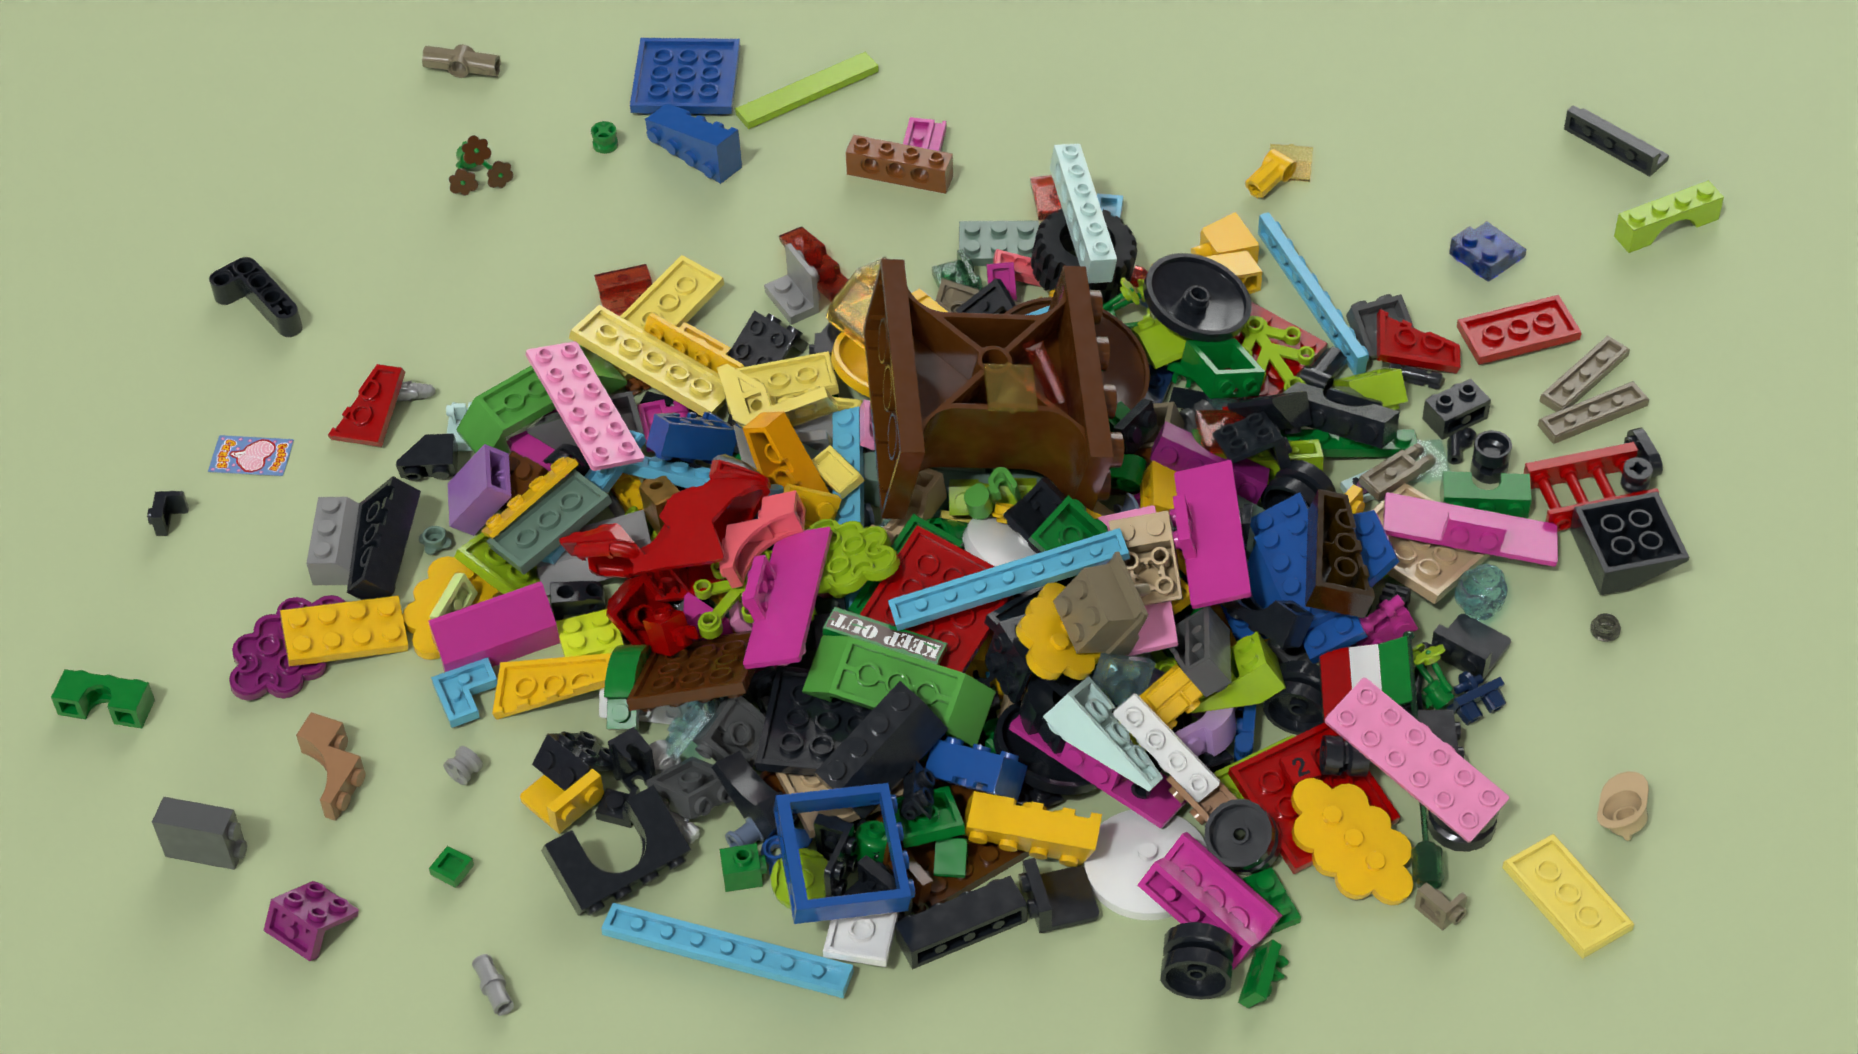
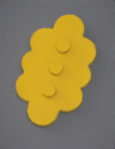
[402,556,503,660]
[1016,582,1105,680]
[1291,778,1413,905]

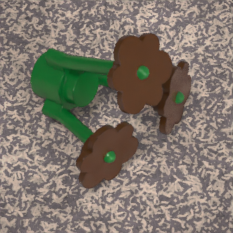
[449,135,513,195]

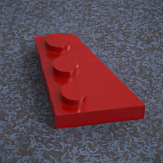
[1377,309,1461,374]
[328,364,406,447]

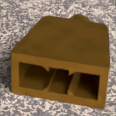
[639,476,679,535]

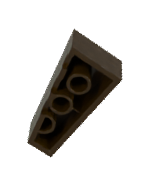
[1305,489,1375,618]

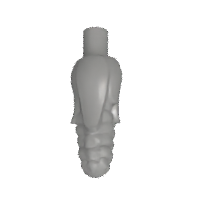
[396,381,435,402]

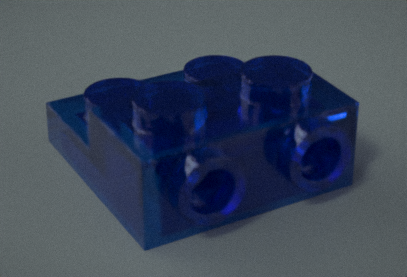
[1449,221,1526,282]

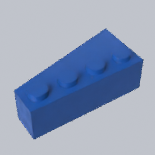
[645,103,742,184]

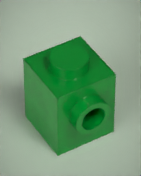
[719,843,767,892]

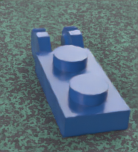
[1234,704,1256,762]

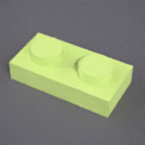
[429,573,478,619]

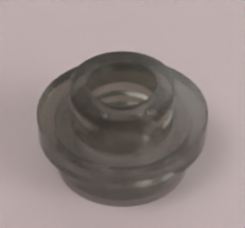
[1590,613,1621,642]

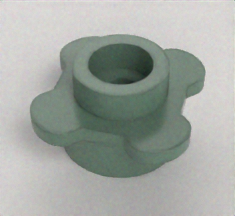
[419,526,452,555]

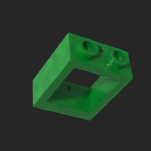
[1180,338,1265,399]

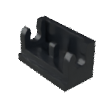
[608,727,656,792]

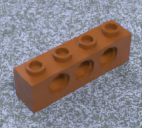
[845,134,953,194]

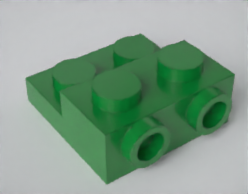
[1028,495,1108,580]
[895,786,965,848]

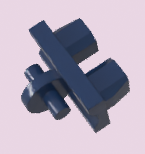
[1446,671,1506,725]

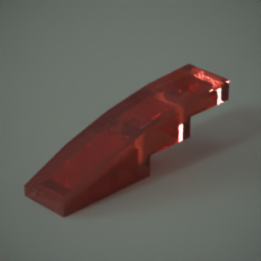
[779,226,855,302]

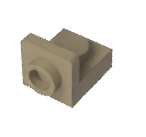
[1414,882,1468,931]

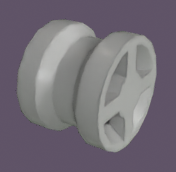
[443,746,483,785]

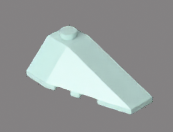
[1043,676,1163,791]

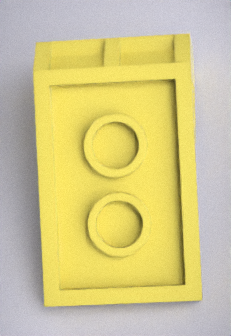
[717,364,839,428]

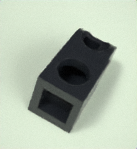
[550,581,606,621]

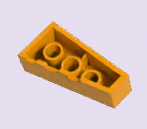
[742,411,830,493]

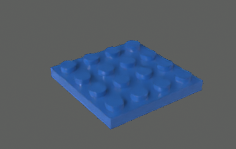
[630,38,740,114]

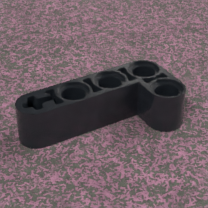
[209,257,302,337]

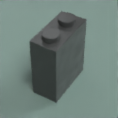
[152,797,247,870]

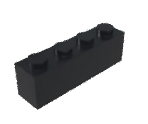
[895,875,1027,970]

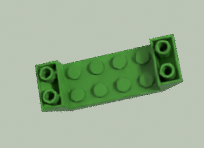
[456,345,627,453]
[802,635,996,748]

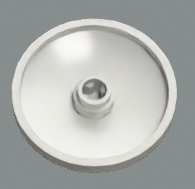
[962,514,1038,594]
[1084,810,1208,920]

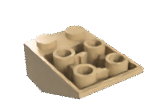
[1109,511,1183,606]

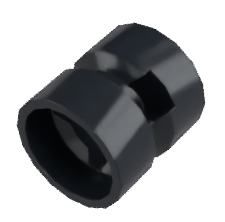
[1470,430,1512,484]
[1319,735,1370,777]

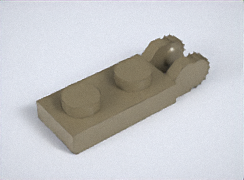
[1359,443,1436,500]

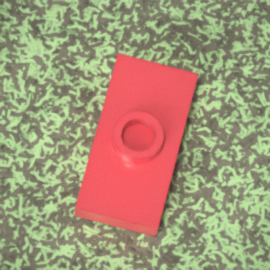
[993,249,1041,287]

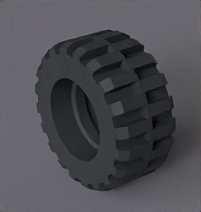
[1031,208,1137,302]

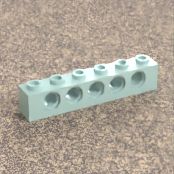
[1050,144,1117,283]

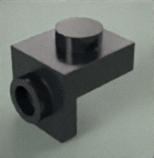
[147,491,189,536]

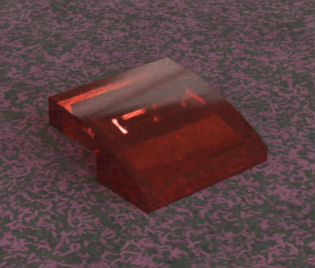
[594,264,652,316]
[1023,340,1066,404]

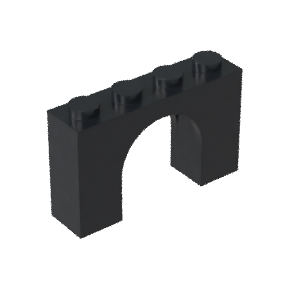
[541,785,691,916]

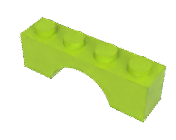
[1614,180,1724,253]

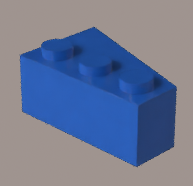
[646,411,737,464]
[925,736,1028,802]

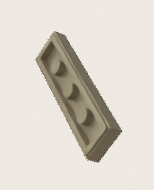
[1539,335,1630,412]
[1538,381,1649,444]

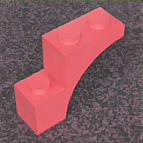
[719,490,806,588]

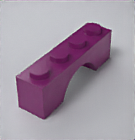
[1150,421,1270,504]

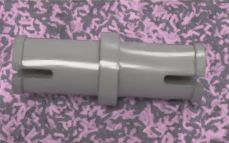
[472,954,514,1016]

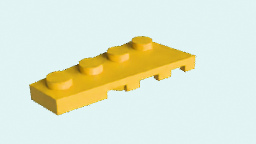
[492,653,612,720]

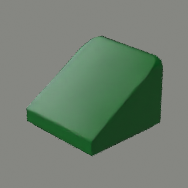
[934,838,968,878]

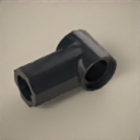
[1300,346,1347,397]

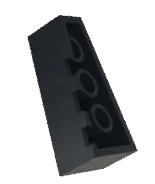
[347,476,421,600]

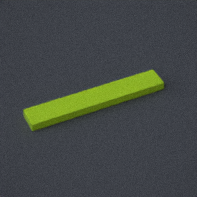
[735,51,879,129]

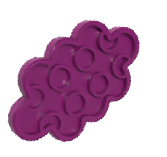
[229,595,346,701]

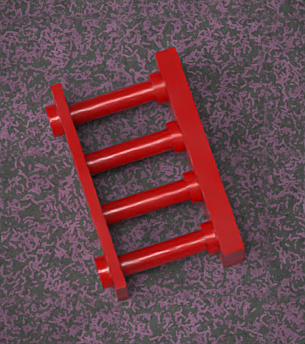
[1523,442,1659,531]

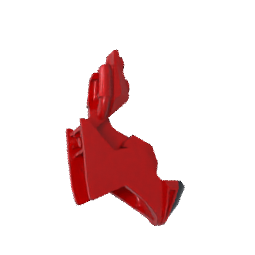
[559,454,771,602]

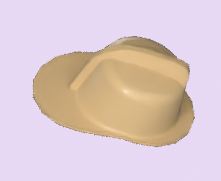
[1597,771,1649,841]

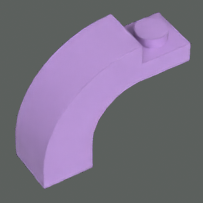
[1175,707,1236,757]

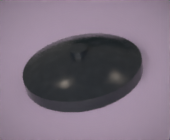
[1143,253,1252,342]
[993,700,1097,795]

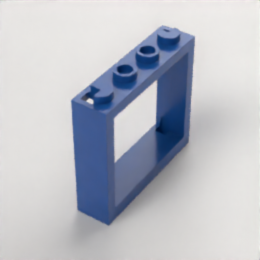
[773,783,915,924]

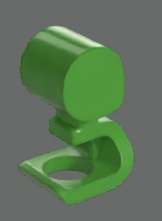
[964,467,1021,520]

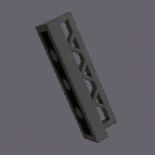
[1564,105,1669,177]

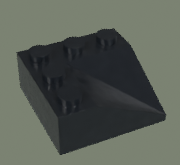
[1570,491,1689,595]

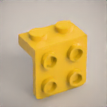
[520,769,604,834]

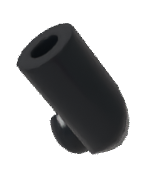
[1447,427,1476,464]

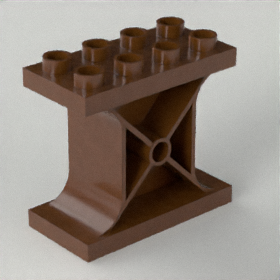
[863,259,1124,519]

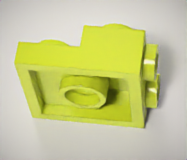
[556,609,624,657]

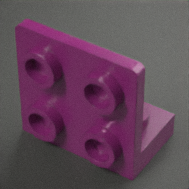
[263,881,359,961]

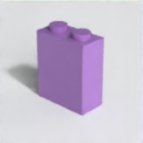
[448,444,511,536]

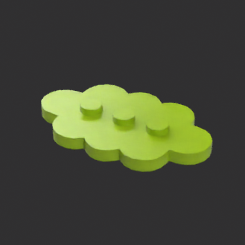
[807,519,900,594]

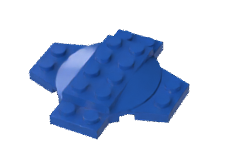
[1221,492,1400,664]

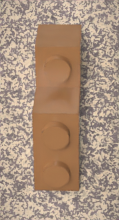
[296,712,366,821]

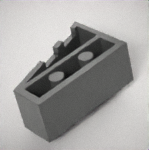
[1168,606,1231,697]

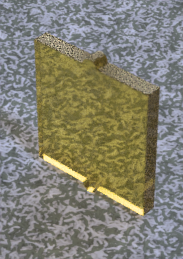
[1270,144,1313,182]
[984,362,1038,414]

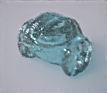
[1454,563,1508,621]

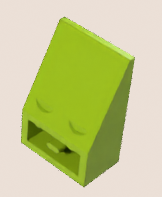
[1191,631,1286,713]

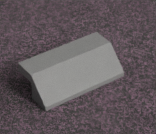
[536,510,651,596]

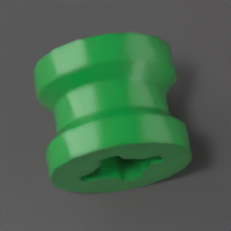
[591,121,618,154]

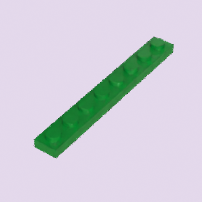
[1191,429,1418,457]

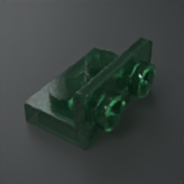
[932,249,983,290]

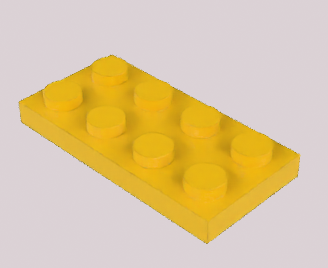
[280,596,408,667]

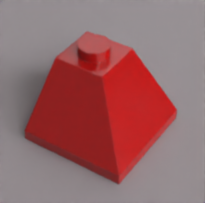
[606,575,673,645]

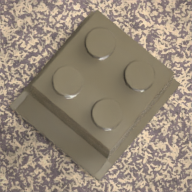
[1053,552,1150,658]

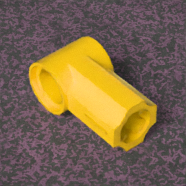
[1245,149,1297,199]

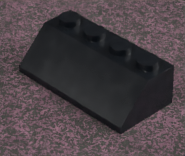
[815,681,948,821]

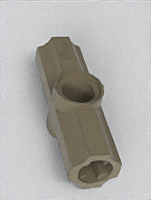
[422,44,501,78]

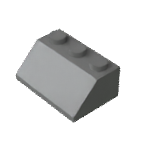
[306,497,359,585]

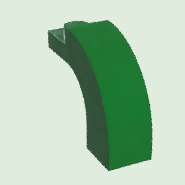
[604,645,652,730]

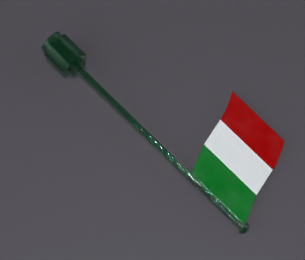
[1319,631,1445,889]

